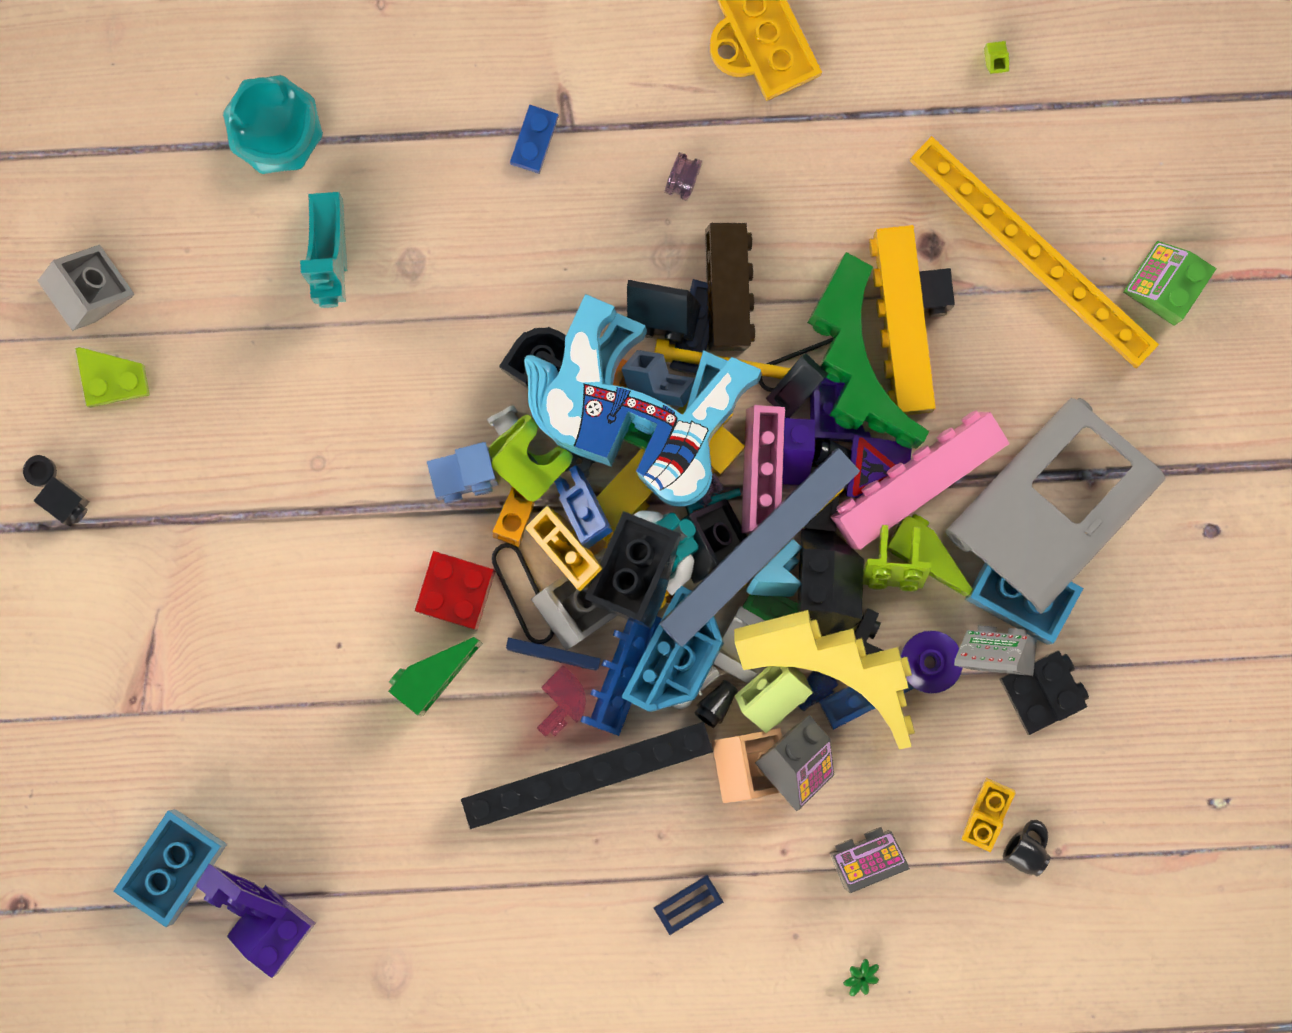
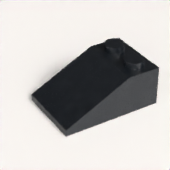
[585,511,681,629]

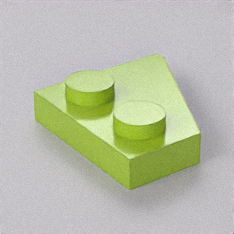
[75,347,150,408]

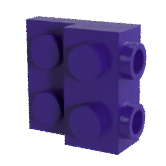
[196,864,287,920]

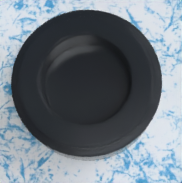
[23,455,57,487]

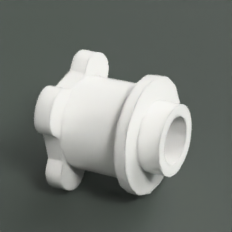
[487,405,519,436]

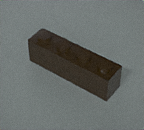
[705,223,755,351]

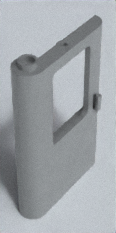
[946,398,1165,614]

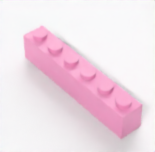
[830,410,1010,550]

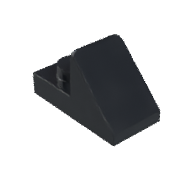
[854,608,884,655]

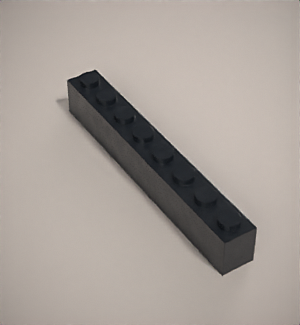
[461,722,713,829]

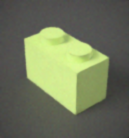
[735,666,813,733]

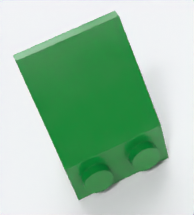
[388,637,483,716]

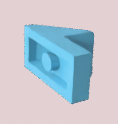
[746,539,802,597]

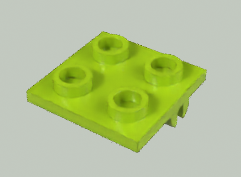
[863,525,931,591]

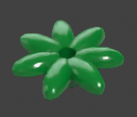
[843,959,879,996]

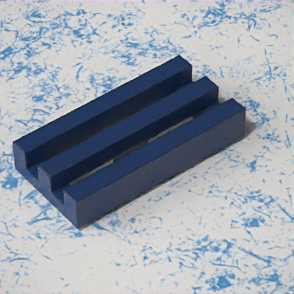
[653,875,724,935]

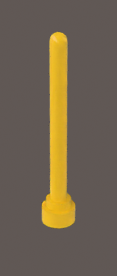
[654,338,791,379]

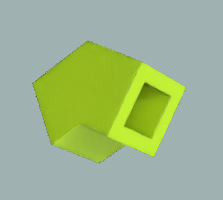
[984,41,1009,74]

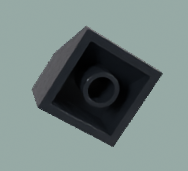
[627,280,701,344]
[680,499,747,584]

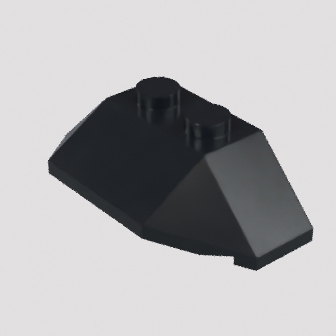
[797,528,864,637]

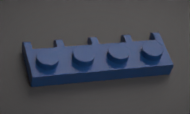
[580,616,662,736]

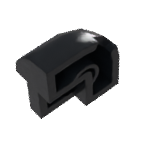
[499,327,566,388]

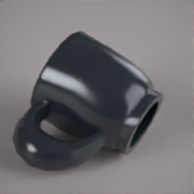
[1003,820,1051,876]

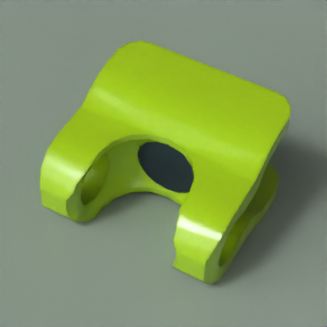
[489,415,573,501]

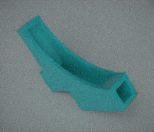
[300,192,348,308]

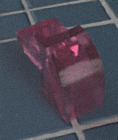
[537,665,586,737]

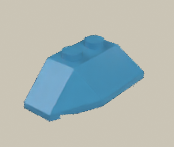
[621,586,724,712]

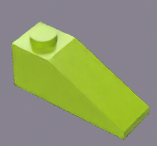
[887,514,973,596]

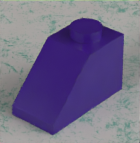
[782,418,815,485]

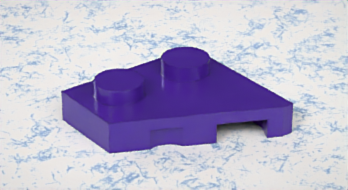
[810,378,871,442]

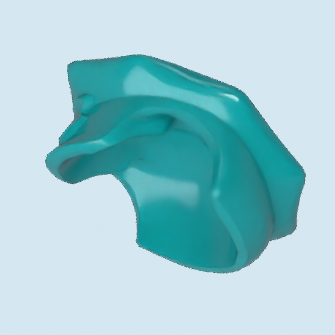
[223,75,323,174]

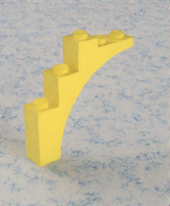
[734,610,915,750]

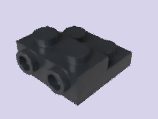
[999,650,1089,735]

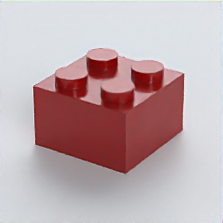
[414,551,496,631]

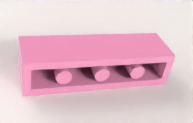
[741,405,785,534]

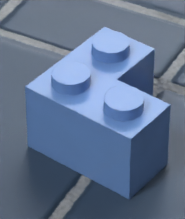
[427,442,498,504]

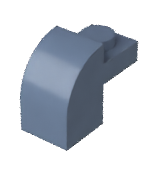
[622,350,695,407]

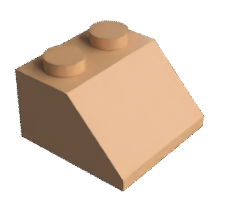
[712,728,782,803]

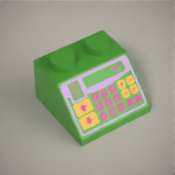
[1123,241,1217,326]

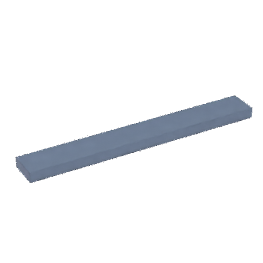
[659,448,860,647]

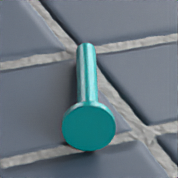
[685,488,741,515]

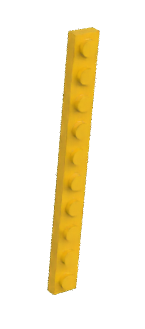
[909,136,1159,369]

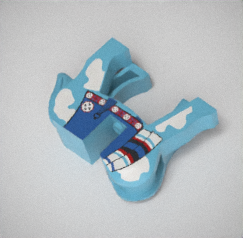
[524,294,761,507]

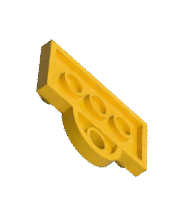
[710,0,822,101]

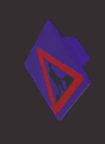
[846,435,912,498]

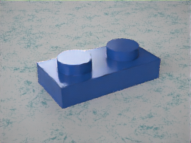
[510,104,559,174]

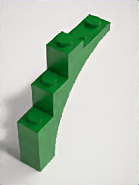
[807,252,929,449]

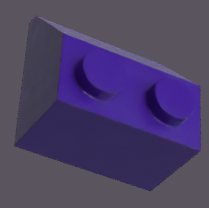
[227,885,316,978]

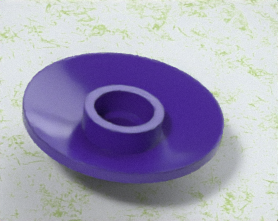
[901,631,962,694]

